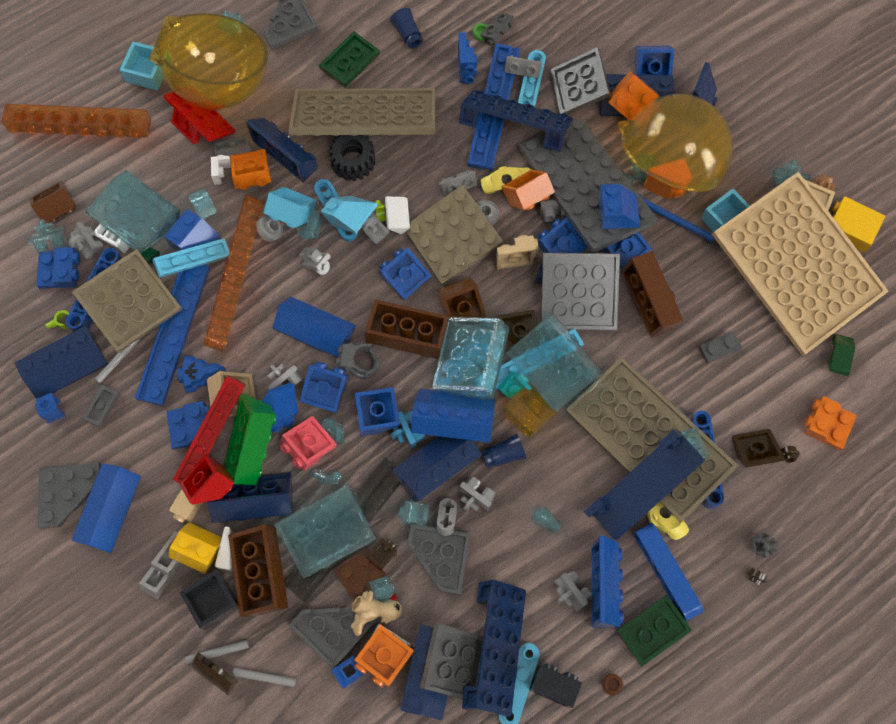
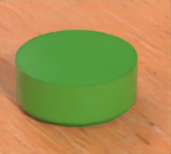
[473,23,488,41]

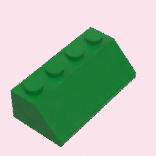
[224,394,276,485]

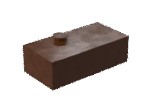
[621,251,684,338]
[365,299,449,359]
[228,525,288,618]

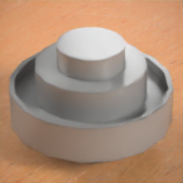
[477,200,499,226]
[256,215,283,242]

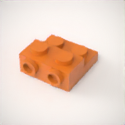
[230,149,271,190]
[804,396,857,451]
[354,624,414,688]

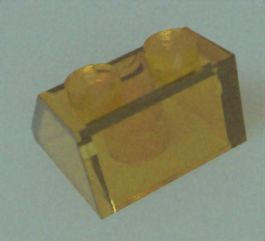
[502,384,559,437]

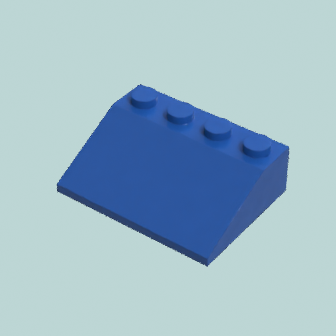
[411,388,495,443]
[592,535,623,628]

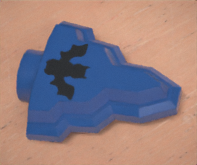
[177,356,226,393]

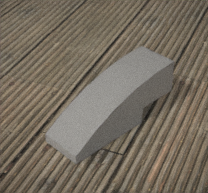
[139,531,181,600]

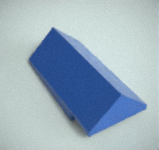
[273,297,356,358]
[71,463,141,553]

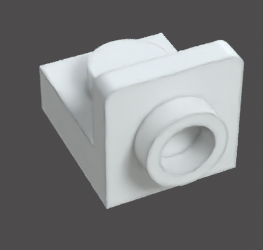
[211,155,231,185]

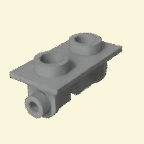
[505,55,542,78]
[438,170,477,197]

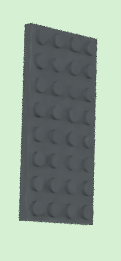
[519,118,658,253]

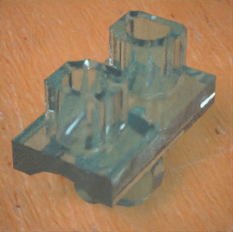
[772,159,809,186]
[28,219,66,252]

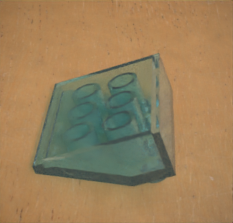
[86,170,180,254]
[506,315,604,412]
[432,317,509,400]
[275,484,376,579]

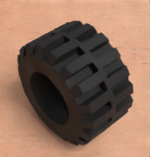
[329,135,376,181]

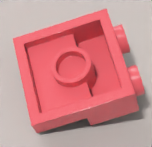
[280,416,337,471]

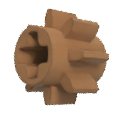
[812,174,836,191]

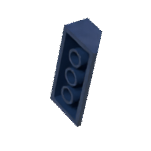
[600,74,674,118]
[246,118,318,183]
[14,326,108,399]
[391,436,482,503]
[207,472,293,523]
[400,624,448,720]

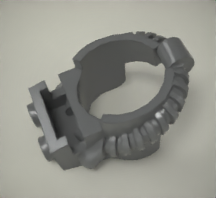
[336,342,380,379]

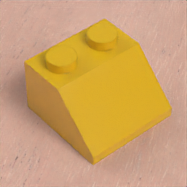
[169,522,222,574]

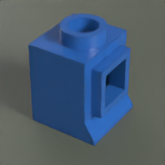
[35,393,66,424]
[331,656,365,689]

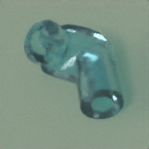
[322,418,344,444]
[311,468,342,485]

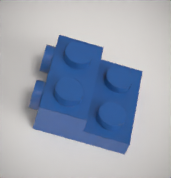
[458,32,478,84]
[537,217,588,253]
[601,232,652,270]
[36,247,80,289]
[378,247,432,300]
[299,361,349,413]
[167,401,210,450]

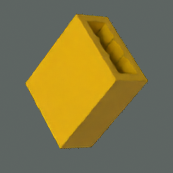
[832,196,885,253]

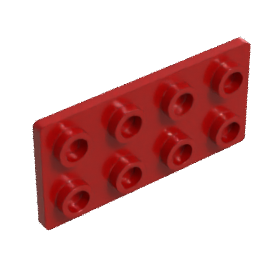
[164,87,236,144]

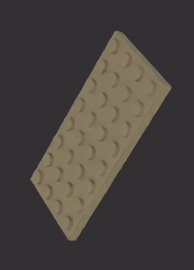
[289,88,435,136]
[566,357,739,523]

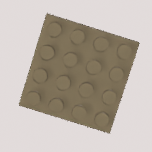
[406,184,504,286]
[72,249,182,353]

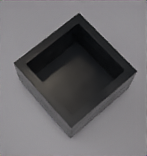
[179,569,239,630]
[529,663,582,708]

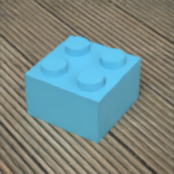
[119,41,171,91]
[264,187,317,228]
[701,189,750,232]

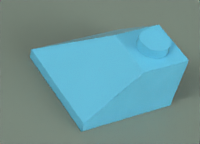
[321,196,378,234]

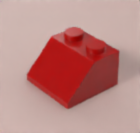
[180,454,235,505]

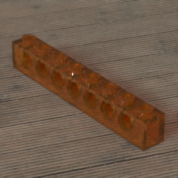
[1,103,151,138]

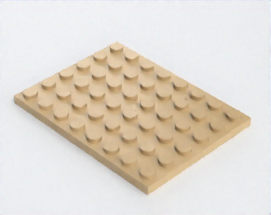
[712,172,889,356]

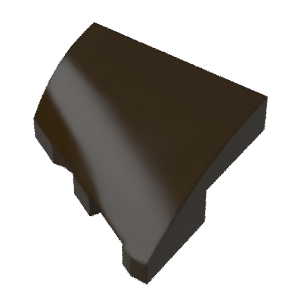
[193,652,238,695]

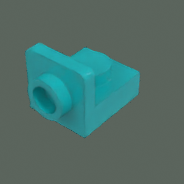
[498,371,532,401]

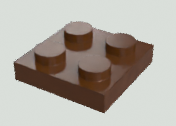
[333,546,390,601]

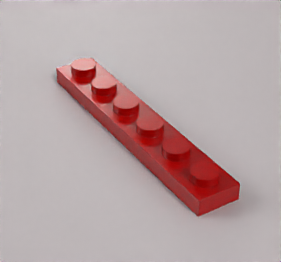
[173,375,246,484]

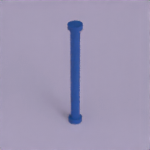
[638,193,714,244]

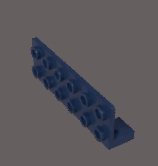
[459,90,573,152]
[584,429,705,540]
[462,579,526,717]

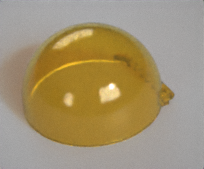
[149,13,268,110]
[618,93,733,191]

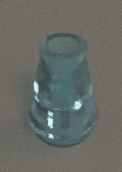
[531,506,562,534]

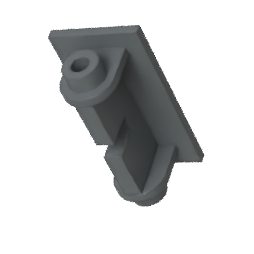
[480,13,514,46]

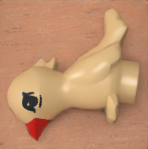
[350,591,402,636]

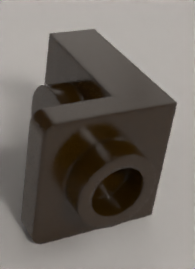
[366,538,398,571]

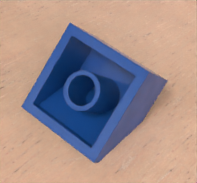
[635,45,674,75]
[599,184,640,229]
[164,209,221,251]
[262,383,298,433]
[355,387,400,437]

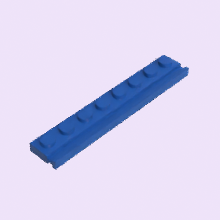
[467,43,521,171]
[135,265,210,406]

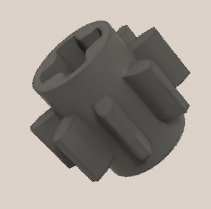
[751,531,779,558]

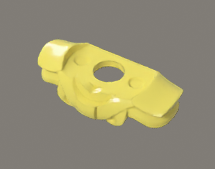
[481,166,530,194]
[646,502,689,540]

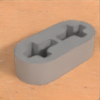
[436,498,457,536]

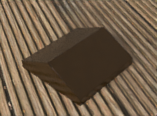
[497,310,543,352]
[732,429,785,468]

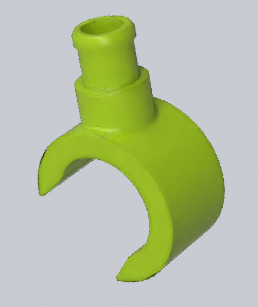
[375,200,387,222]
[45,310,69,329]

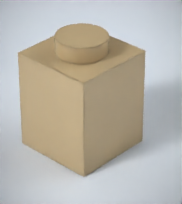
[169,490,203,523]

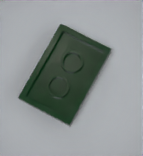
[319,31,380,88]
[616,595,692,667]

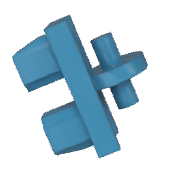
[390,411,425,449]

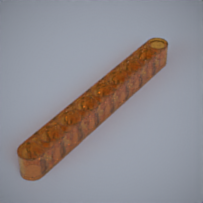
[204,195,264,352]

